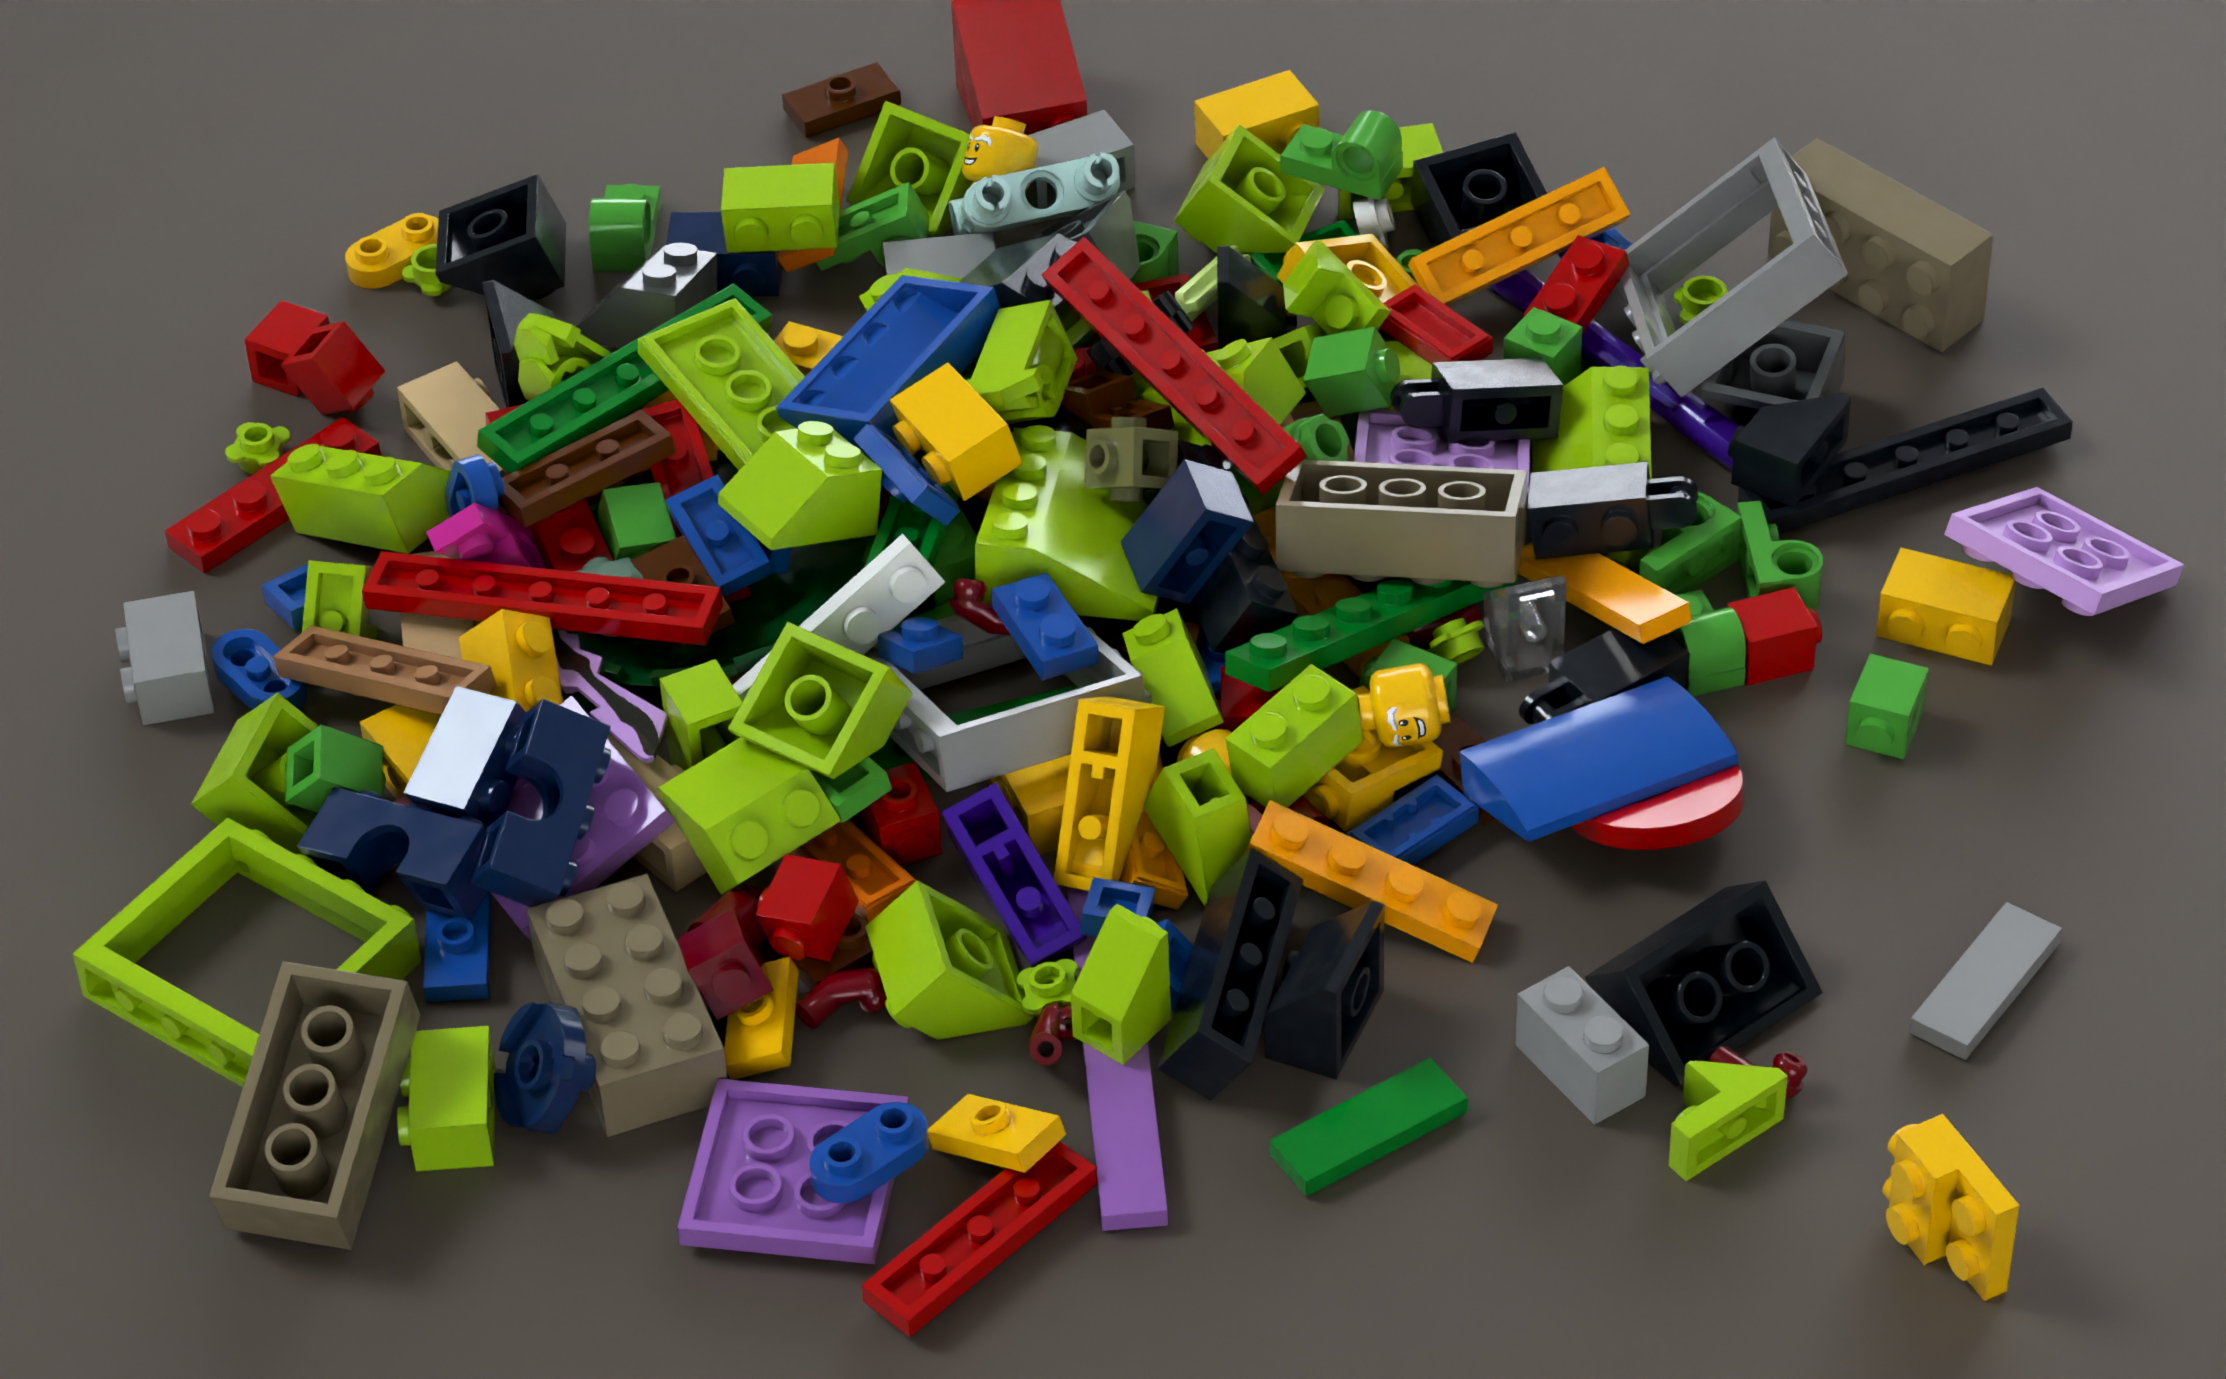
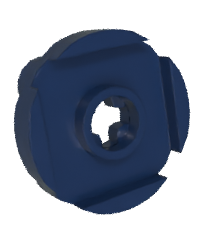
[494,1002,596,1134]

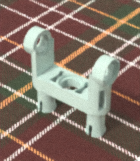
[949,152,1120,236]

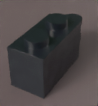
[1390,358,1563,443]
[1527,462,1698,559]
[1519,628,1690,724]

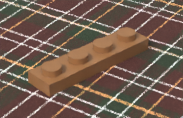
[273,625,496,715]

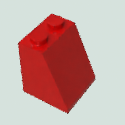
[951,0,1087,135]

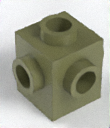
[1085,417,1178,502]

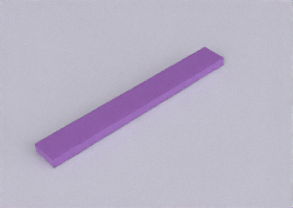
[1066,877,1168,1231]

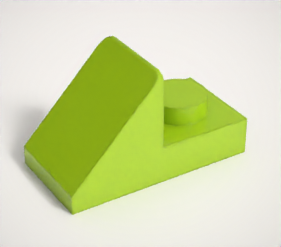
[1283,240,1391,335]
[302,560,378,640]
[1668,1061,1788,1181]

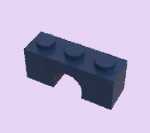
[470,698,611,907]
[297,787,487,921]

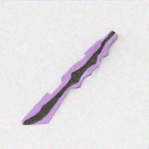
[552,629,668,763]

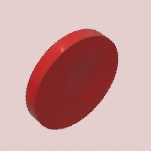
[1570,765,1744,850]

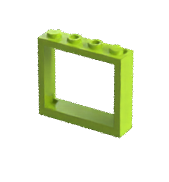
[73,817,422,1087]

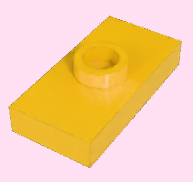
[724,956,799,1080]
[928,1094,1066,1173]

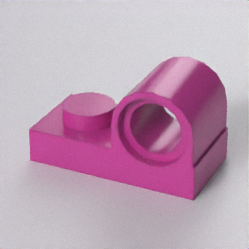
[426,503,547,569]

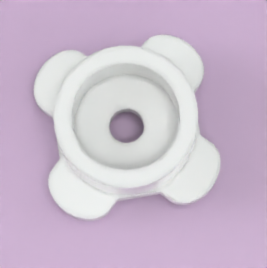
[1353,197,1396,249]

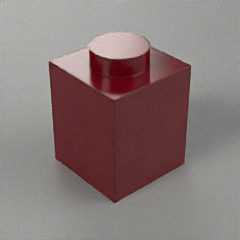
[677,908,773,1020]

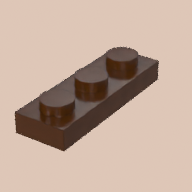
[498,410,676,528]

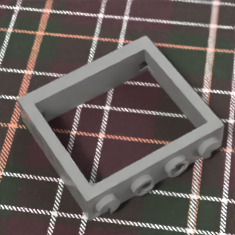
[1616,137,1848,398]
[864,615,1152,792]

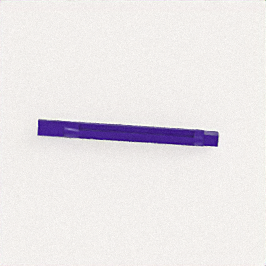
[1488,269,1739,471]

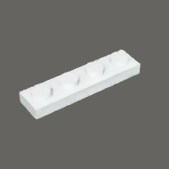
[732,534,945,702]

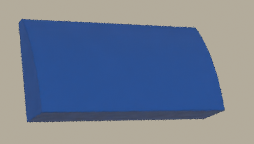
[776,275,1001,457]
[1459,676,1739,842]

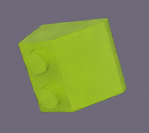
[846,100,972,237]
[1174,124,1325,253]
[718,421,882,550]
[728,622,913,779]
[191,692,319,854]
[656,737,841,895]
[865,880,1034,1040]

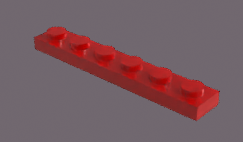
[1041,237,1307,496]
[362,551,723,646]

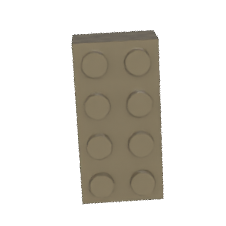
[1768,138,1994,353]
[1276,459,1527,588]
[526,874,728,1137]
[209,961,421,1250]

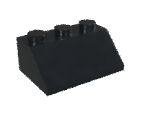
[1585,880,1823,1086]

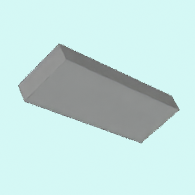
[1909,902,2062,1061]

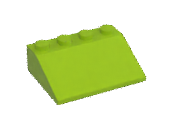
[975,425,1160,621]

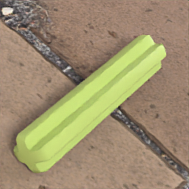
[1175,245,1251,321]

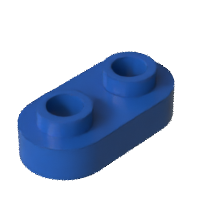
[445,454,504,518]
[211,629,307,710]
[809,1102,929,1203]

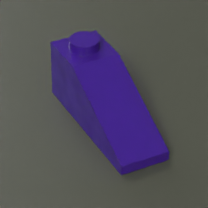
[941,782,1087,967]

